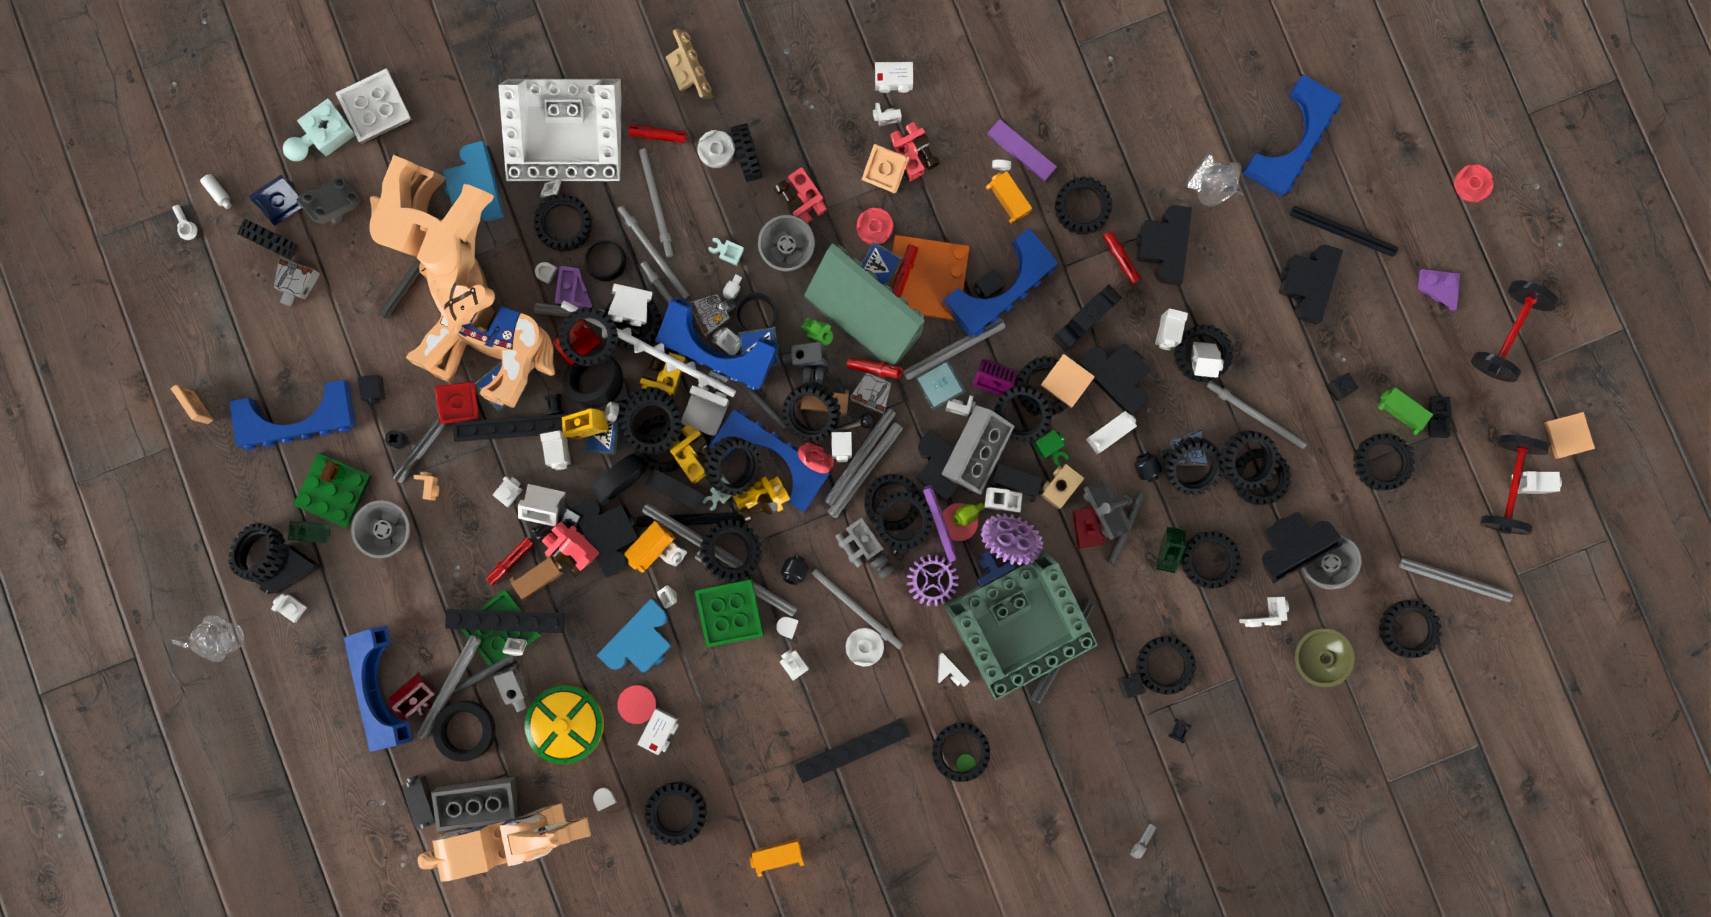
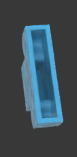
[443,141,505,221]
[596,599,672,673]

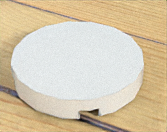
[697,130,735,168]
[845,628,884,667]

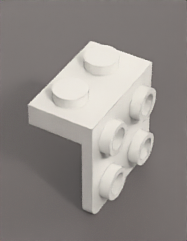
[681,384,730,436]
[1239,597,1289,627]

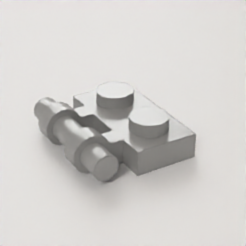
[835,518,883,568]

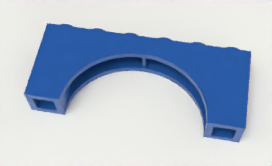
[1243,74,1342,197]
[941,228,1059,338]
[655,297,780,390]
[229,380,357,451]
[708,410,830,513]
[344,625,413,752]

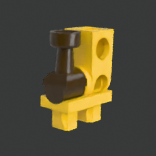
[640,351,688,396]
[670,424,722,484]
[733,476,790,523]

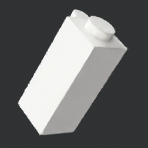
[1086,411,1137,454]

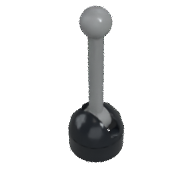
[830,412,875,436]

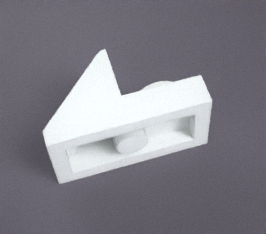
[938,652,970,687]

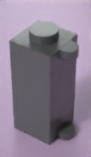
[401,775,436,830]

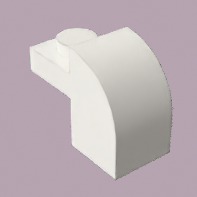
[984,487,1022,512]

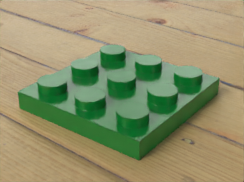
[293,452,372,528]
[695,579,764,647]
[461,589,541,666]

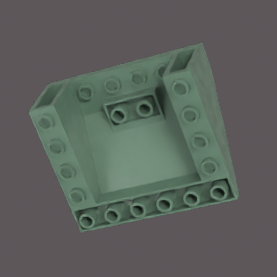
[804,244,925,366]
[944,551,1098,701]

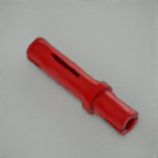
[628,124,686,144]
[1102,231,1141,285]
[892,244,918,297]
[847,357,902,379]
[485,536,535,586]

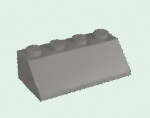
[941,406,1015,495]
[431,777,518,832]

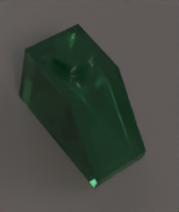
[288,521,330,543]
[1156,526,1186,573]

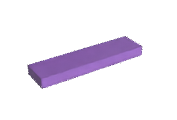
[987,119,1057,182]
[923,484,957,562]

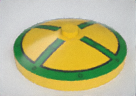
[525,685,604,764]

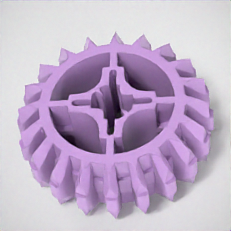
[907,554,959,606]

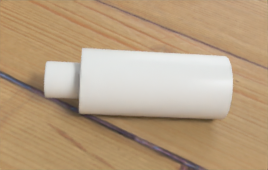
[200,174,232,209]

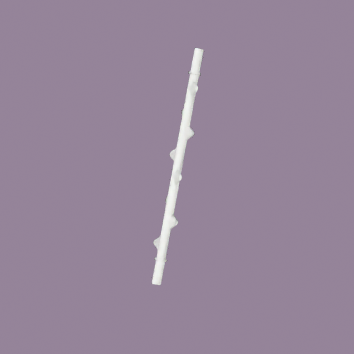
[561,300,736,397]

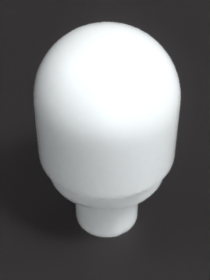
[723,274,742,300]

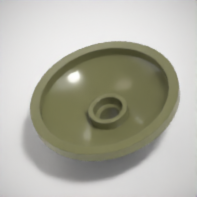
[1295,629,1355,688]

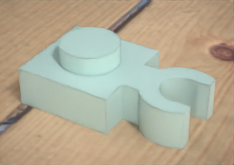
[708,238,744,266]
[703,477,732,511]

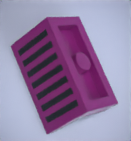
[972,359,1018,396]

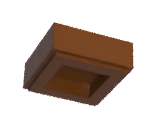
[320,461,340,483]

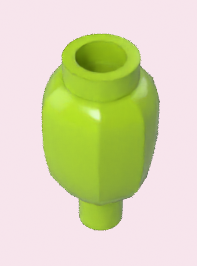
[952,502,985,526]

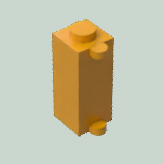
[986,171,1032,224]
[624,521,675,573]
[749,839,804,877]

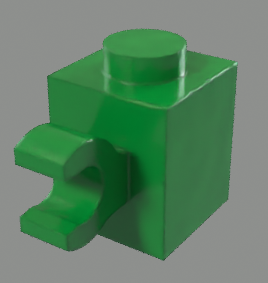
[1033,430,1069,466]

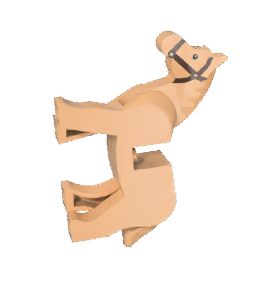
[370,155,495,334]

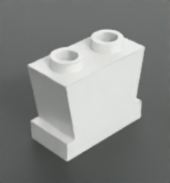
[607,283,652,326]
[1155,308,1188,350]
[540,431,572,470]
[1512,471,1562,494]
[518,484,565,527]

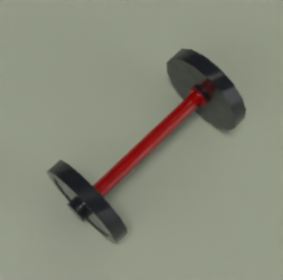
[1471,280,1559,382]
[1480,435,1551,535]

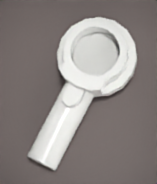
[172,205,198,240]

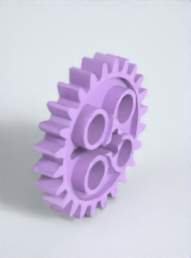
[981,513,1043,565]

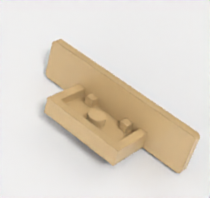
[666,29,713,99]

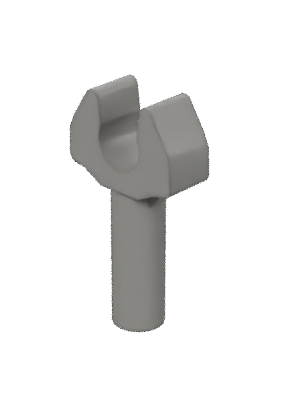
[1130,824,1156,859]

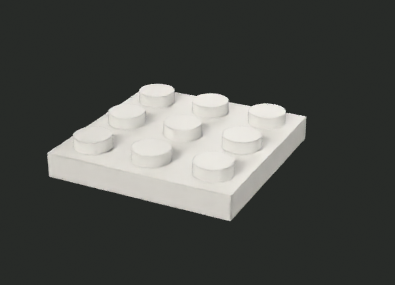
[336,68,412,144]

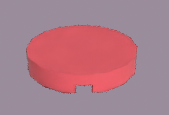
[1454,164,1494,202]
[856,207,894,246]
[798,443,834,474]
[942,503,978,541]
[617,685,657,724]

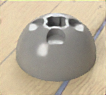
[758,215,815,272]
[351,500,411,558]
[1302,535,1362,590]

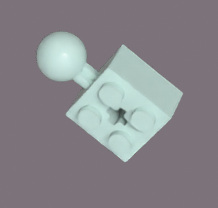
[283,98,356,161]

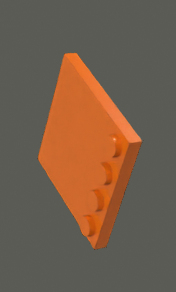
[887,235,970,321]

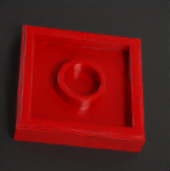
[434,381,479,424]

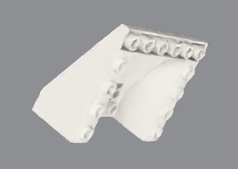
[498,79,621,181]

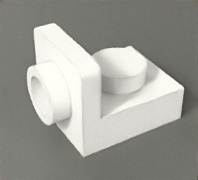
[872,103,902,127]
[711,327,742,355]
[945,395,976,417]
[493,477,523,508]
[659,541,687,567]
[271,593,308,623]

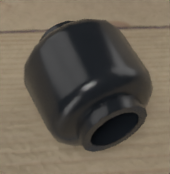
[1134,452,1162,482]
[781,555,809,585]

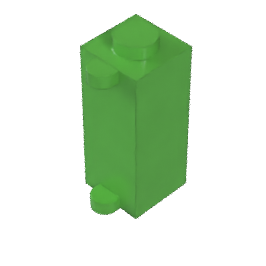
[1378,387,1433,435]

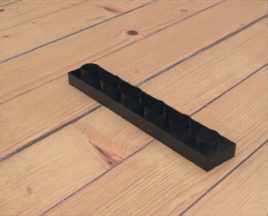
[453,414,569,442]
[445,609,564,633]
[795,718,910,783]

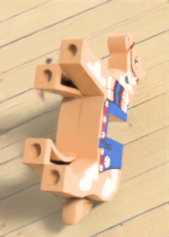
[406,258,555,408]
[417,803,591,882]

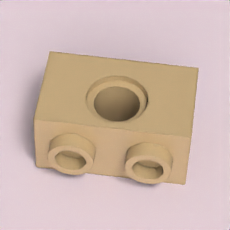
[1040,464,1084,510]

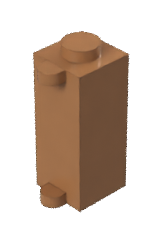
[798,389,849,415]
[510,554,564,600]

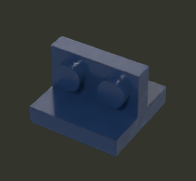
[249,175,301,226]
[975,551,1016,587]

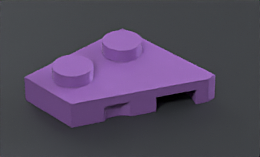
[555,266,592,308]
[1418,269,1460,311]

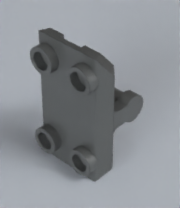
[297,178,362,226]
[1083,481,1132,540]

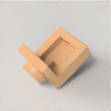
[414,472,439,501]

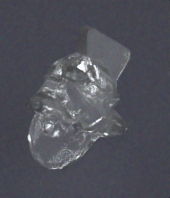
[1185,153,1243,207]
[171,615,244,662]

